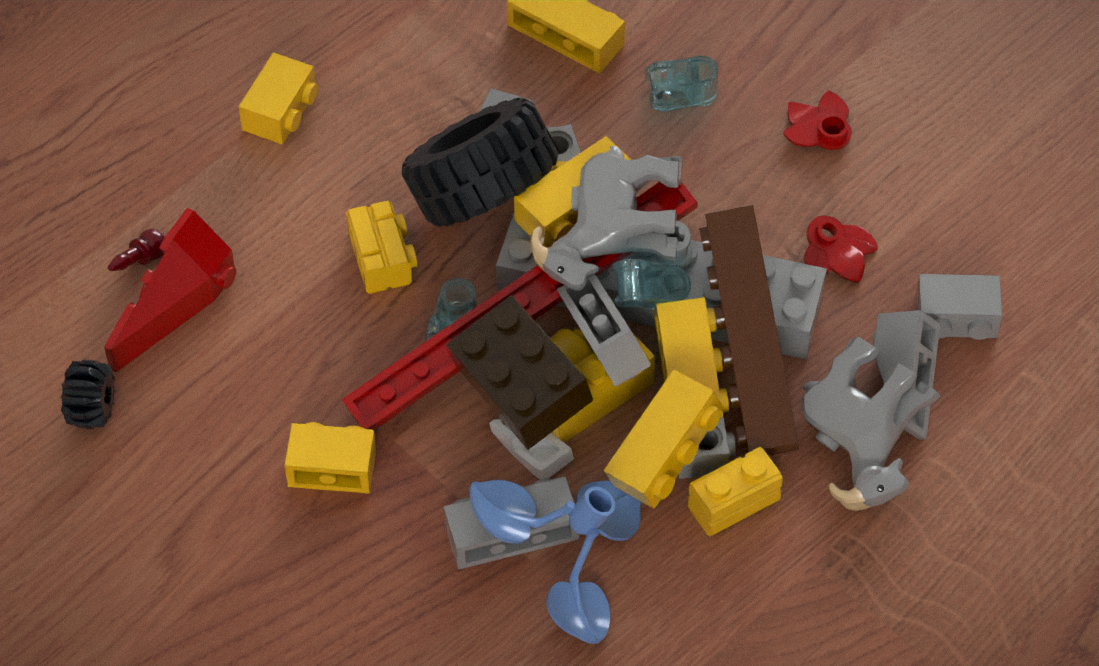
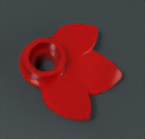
[783,90,852,150]
[804,215,878,283]

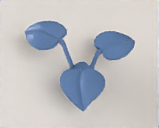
[469,480,641,644]

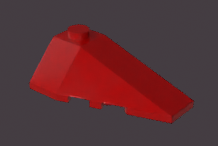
[104,208,236,372]

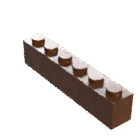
[699,205,799,456]

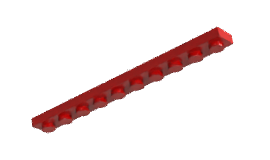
[342,181,698,430]

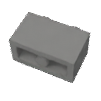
[915,274,1002,340]

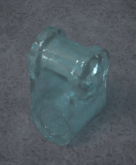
[644,56,718,111]
[612,259,691,309]
[425,278,477,342]

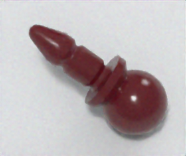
[108,229,166,271]

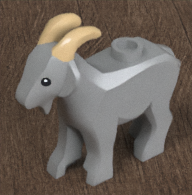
[529,146,682,291]
[801,336,941,511]

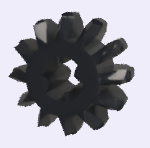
[60,359,116,429]

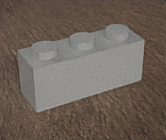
[557,273,651,387]
[444,477,579,570]

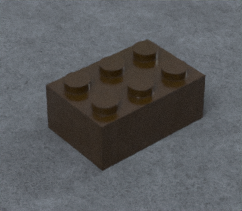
[446,295,593,450]

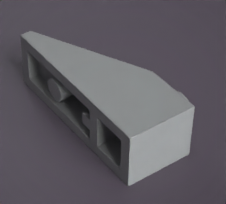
[873,310,940,440]

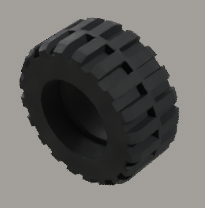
[402,98,558,227]

